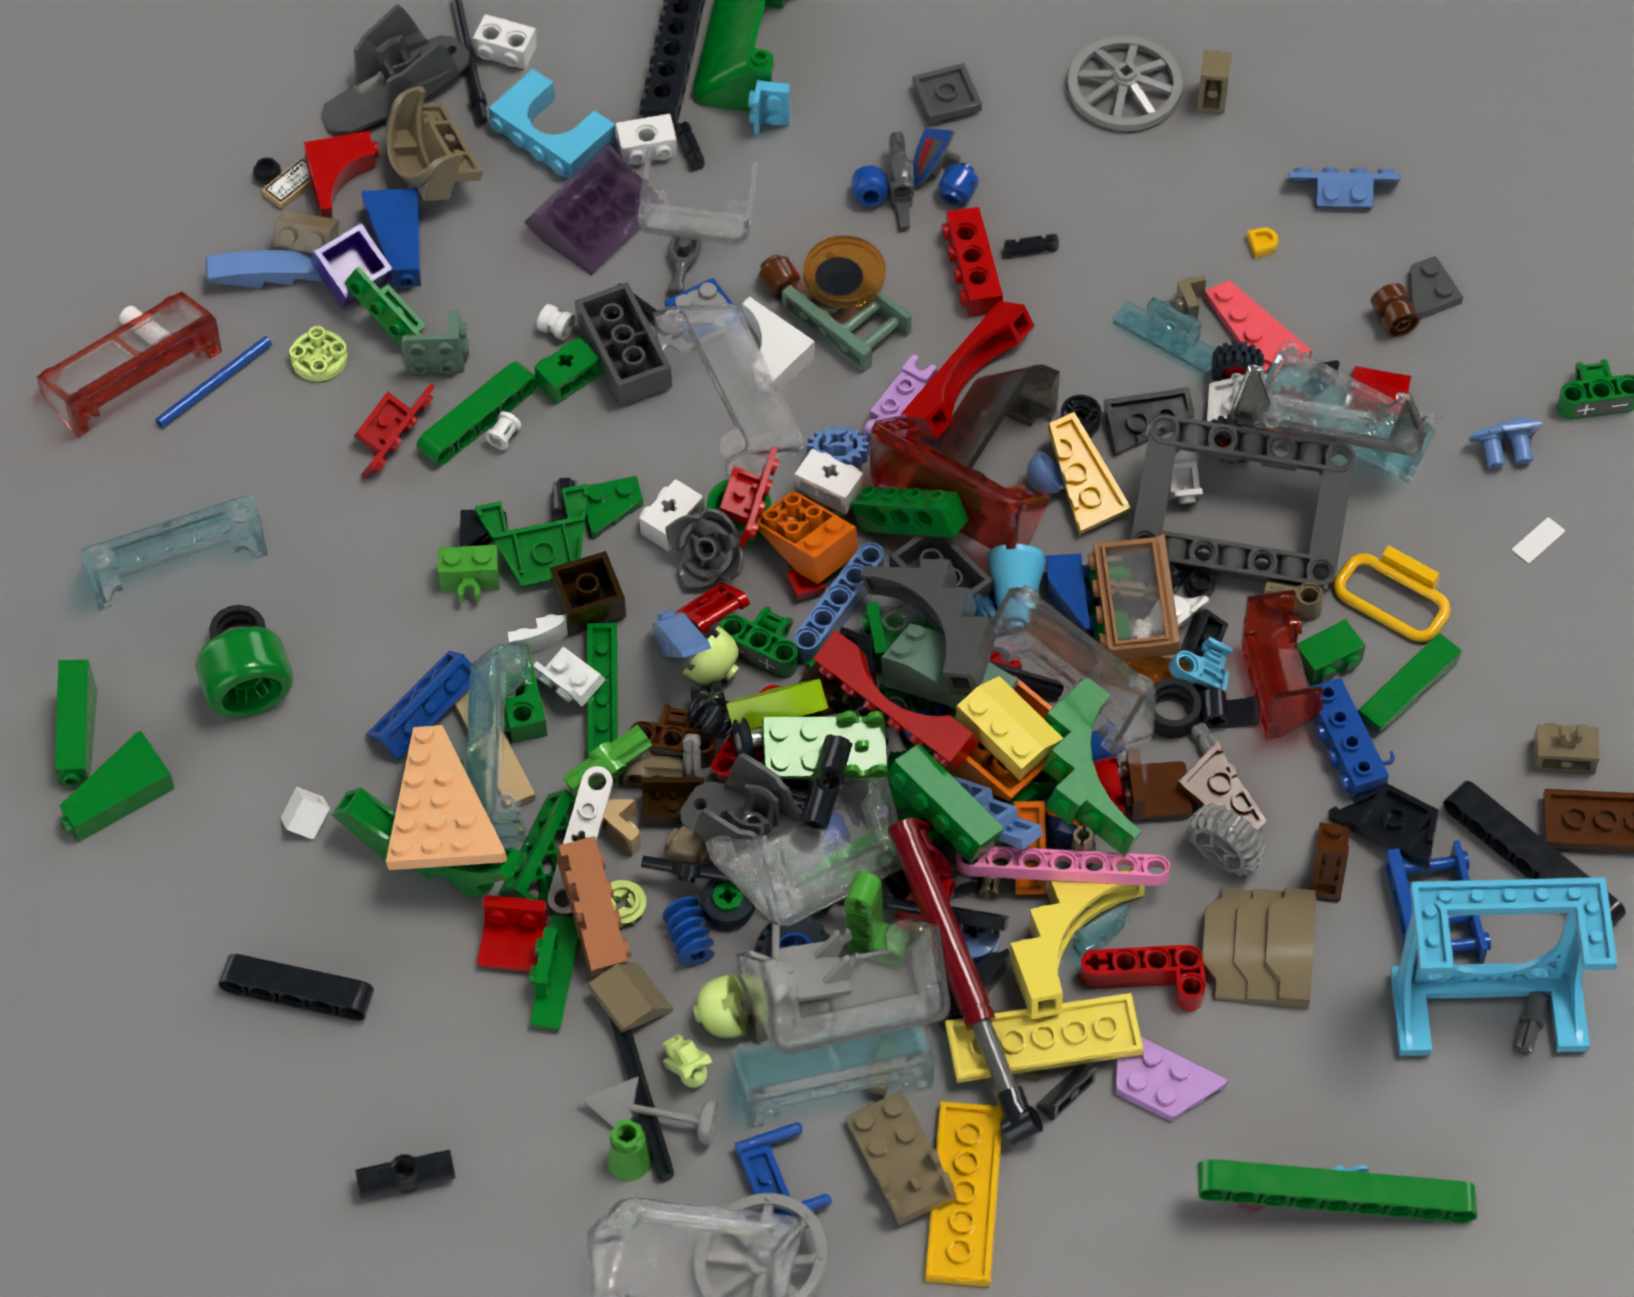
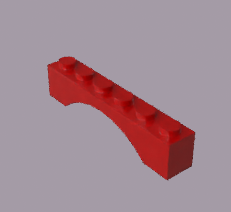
[901,300,1035,440]
[813,630,980,770]

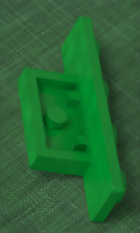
[344,267,426,347]
[529,915,579,1031]

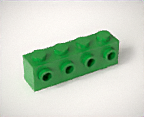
[886,744,1005,863]

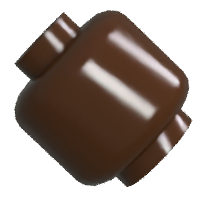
[759,254,801,297]

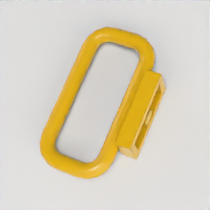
[1334,545,1451,642]

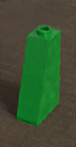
[55,659,98,787]
[59,730,175,842]

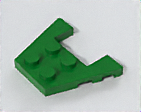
[475,483,589,588]

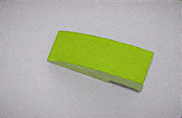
[726,679,828,729]

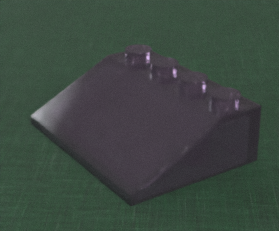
[524,143,665,275]

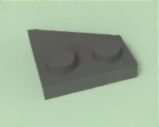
[1410,256,1463,319]

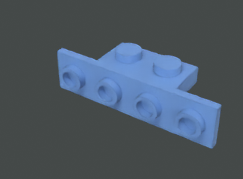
[1287,167,1402,208]

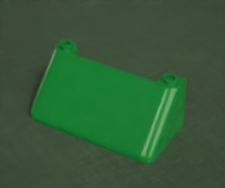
[694,0,786,112]

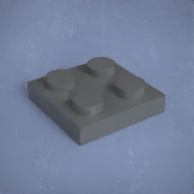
[912,63,982,124]

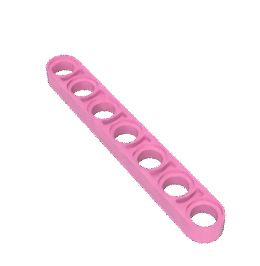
[956,846,1170,886]

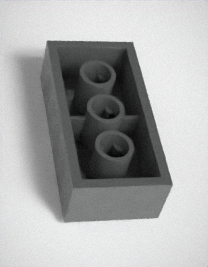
[575,282,672,406]

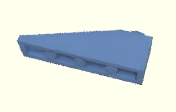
[651,609,711,658]

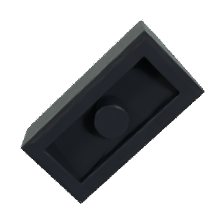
[1179,608,1229,666]
[1036,1063,1097,1120]

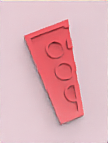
[1204,280,1312,377]

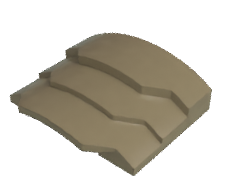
[1202,888,1316,1009]

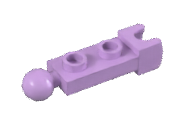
[863,355,937,442]

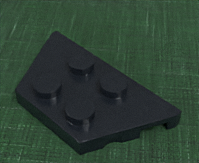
[1329,783,1438,870]

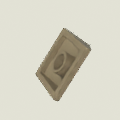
[587,963,673,1032]

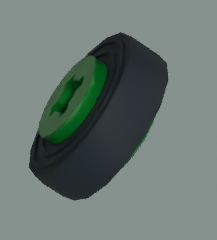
[701,880,755,929]

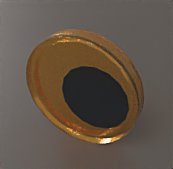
[803,235,886,308]

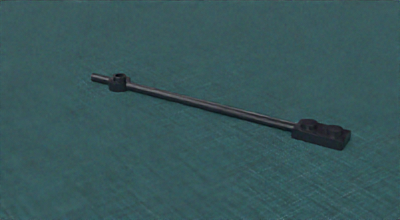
[641,855,1009,935]

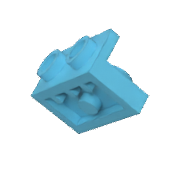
[748,80,791,135]

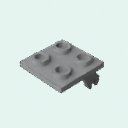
[780,928,862,1003]

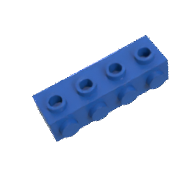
[1303,678,1389,801]

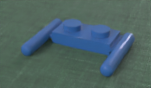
[734,1122,832,1225]

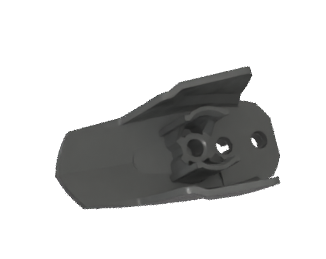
[323,5,470,135]

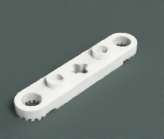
[548,766,613,915]

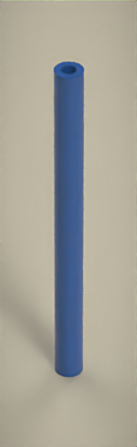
[155,336,272,428]

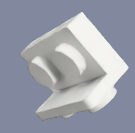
[533,647,605,706]

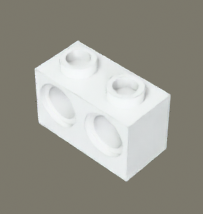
[473,14,537,70]

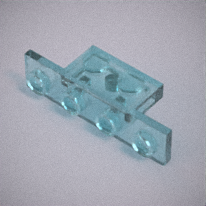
[1113,297,1216,375]

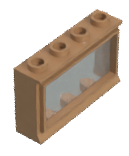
[1088,534,1180,661]

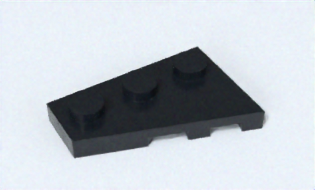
[1103,387,1195,456]

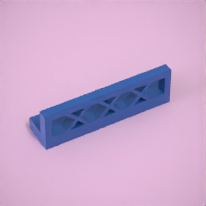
[366,650,482,759]

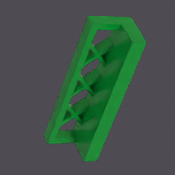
[498,790,578,902]

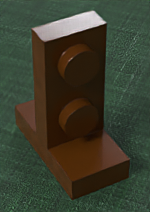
[1310,822,1350,901]

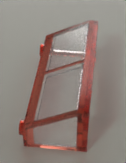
[36,291,222,438]

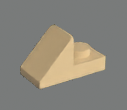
[601,799,641,856]

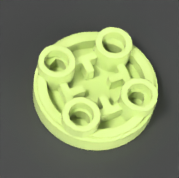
[289,326,348,382]

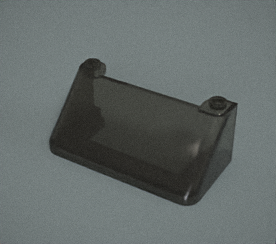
[906,364,1060,538]

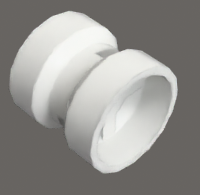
[537,304,575,341]

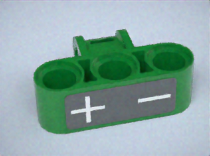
[1557,359,1634,419]
[719,606,798,678]

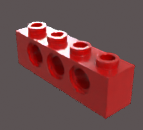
[942,206,1003,317]

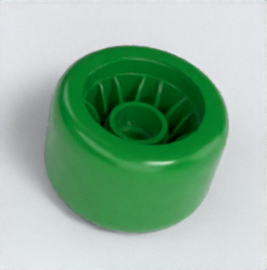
[195,626,293,718]

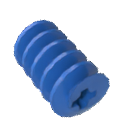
[662,896,714,967]

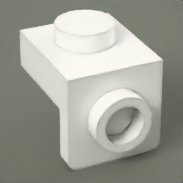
[1169,461,1203,504]

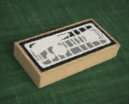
[262,157,312,210]

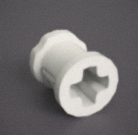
[485,411,522,450]

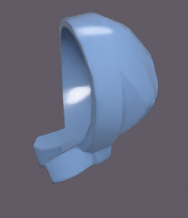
[1026,452,1065,496]

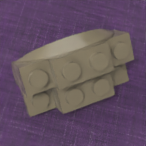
[385,86,483,201]

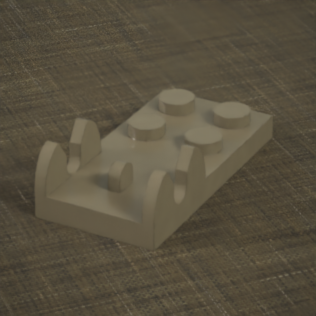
[845,1090,957,1226]

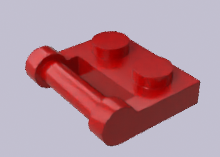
[675,582,750,635]

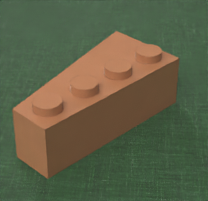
[556,836,631,977]

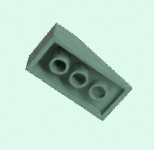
[881,623,1018,708]

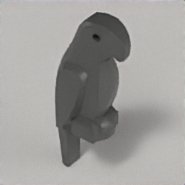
[885,132,914,229]

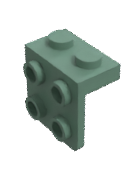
[402,310,470,375]

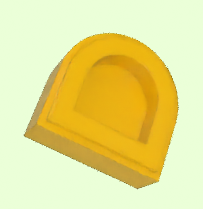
[1246,228,1279,258]

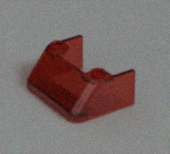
[1241,590,1323,740]

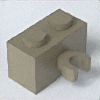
[1533,723,1599,774]

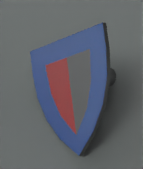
[913,127,961,189]

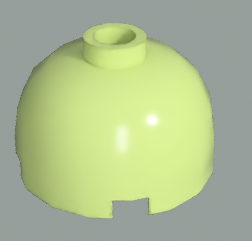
[682,626,739,686]
[694,975,749,1039]

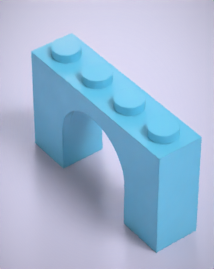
[488,69,616,182]

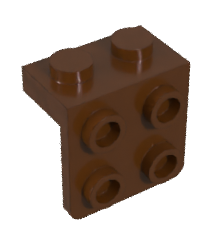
[1121,749,1192,821]

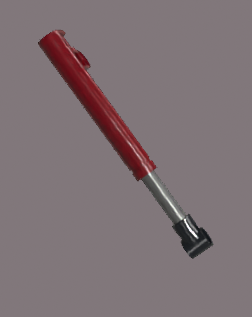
[887,818,1043,1145]

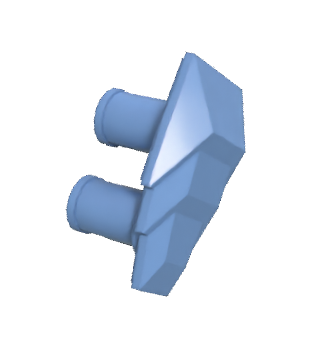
[1468,417,1542,468]

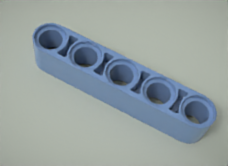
[794,542,884,665]

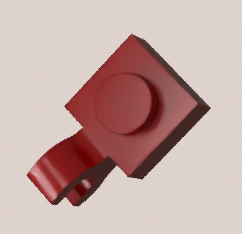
[786,562,825,601]

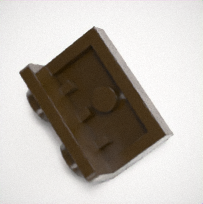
[642,775,704,824]

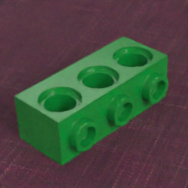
[489,645,547,743]

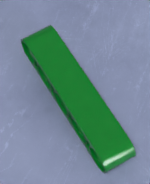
[416,361,539,466]

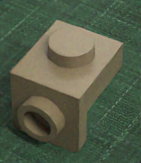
[1175,275,1206,325]

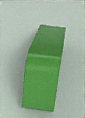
[844,871,913,967]

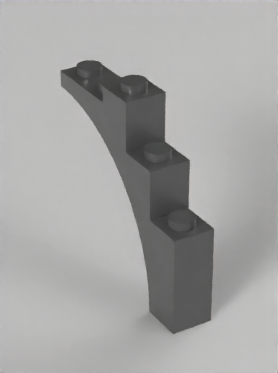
[860,558,997,693]

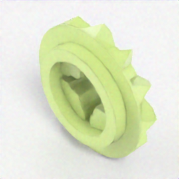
[611,880,647,925]

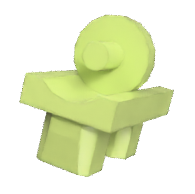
[662,1034,712,1088]

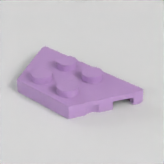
[1116,1037,1228,1122]

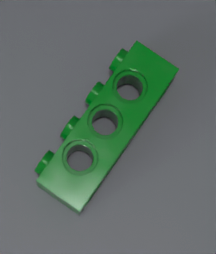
[850,486,969,538]

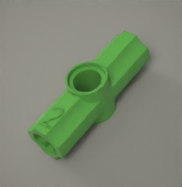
[562,724,653,797]

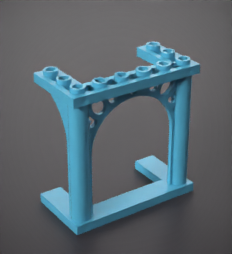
[1390,877,1617,1056]

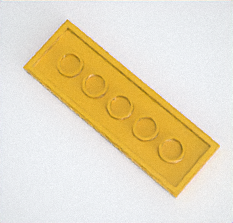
[925,1101,1003,1287]

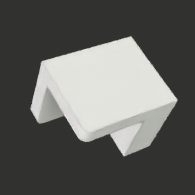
[281,787,330,839]

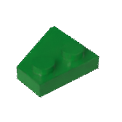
[586,476,643,539]

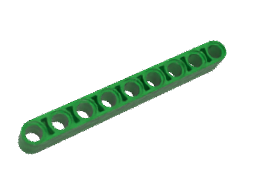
[1197,1159,1478,1223]

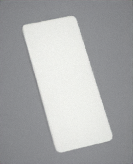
[1512,517,1565,563]

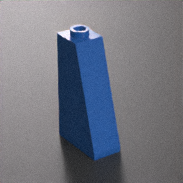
[362,188,421,288]

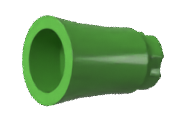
[607,1119,652,1181]

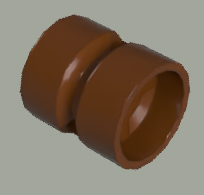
[1370,283,1420,337]

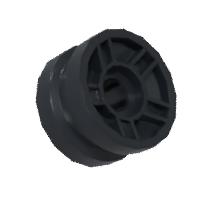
[1060,394,1101,438]

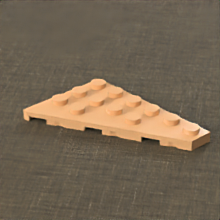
[386,725,507,870]

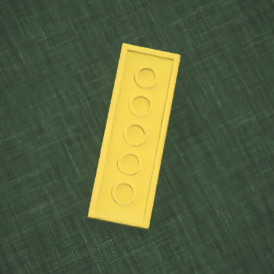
[945,993,1144,1083]

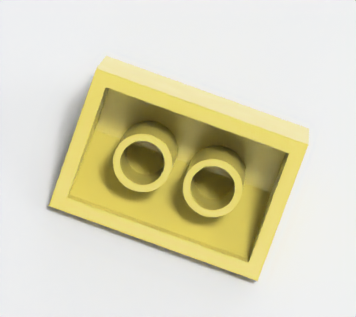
[956,676,1064,781]

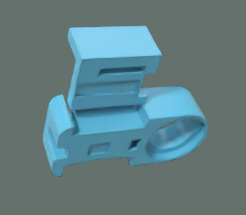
[1169,637,1232,691]

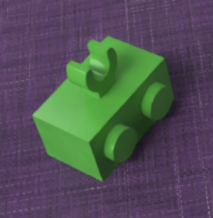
[438,545,500,602]

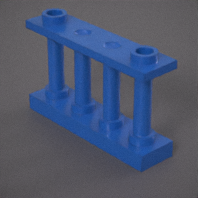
[1384,840,1491,964]

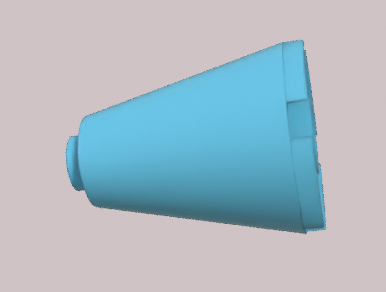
[987,544,1046,630]

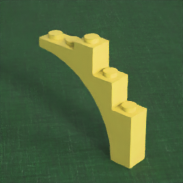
[1010,868,1145,1019]

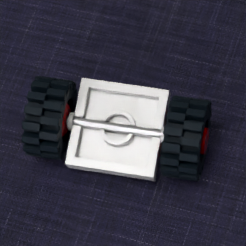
[1207,341,1267,463]

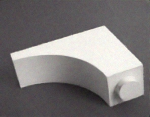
[742,297,815,401]

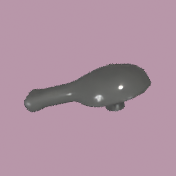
[668,228,702,294]

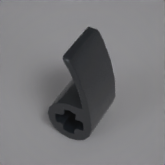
[1200,688,1260,728]

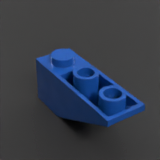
[1045,553,1095,644]

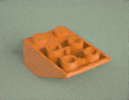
[755,490,858,584]

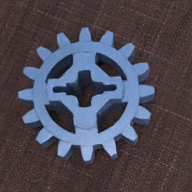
[806,425,869,468]

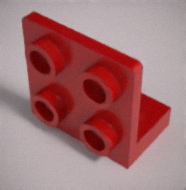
[477,895,548,972]

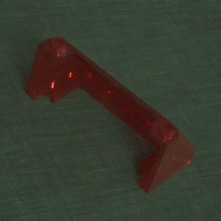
[870,415,1052,549]

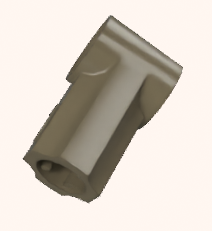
[1262,579,1323,620]
[623,751,684,788]

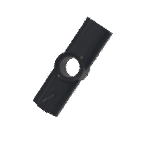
[800,734,853,830]
[355,1150,456,1198]

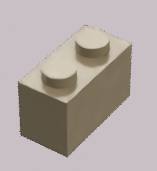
[1197,50,1231,113]
[274,211,339,253]

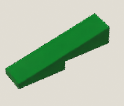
[1358,633,1462,732]

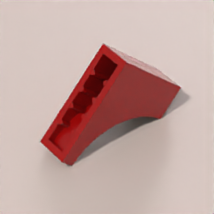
[304,131,380,218]

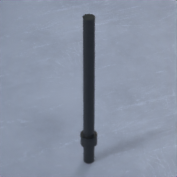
[451,0,488,125]

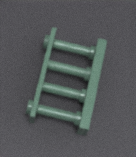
[782,252,912,372]

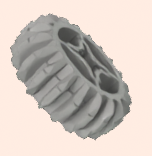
[1186,803,1267,877]

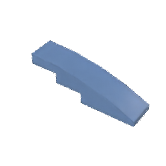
[205,250,323,289]
[951,775,1043,850]

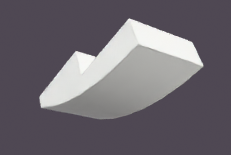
[508,614,568,654]

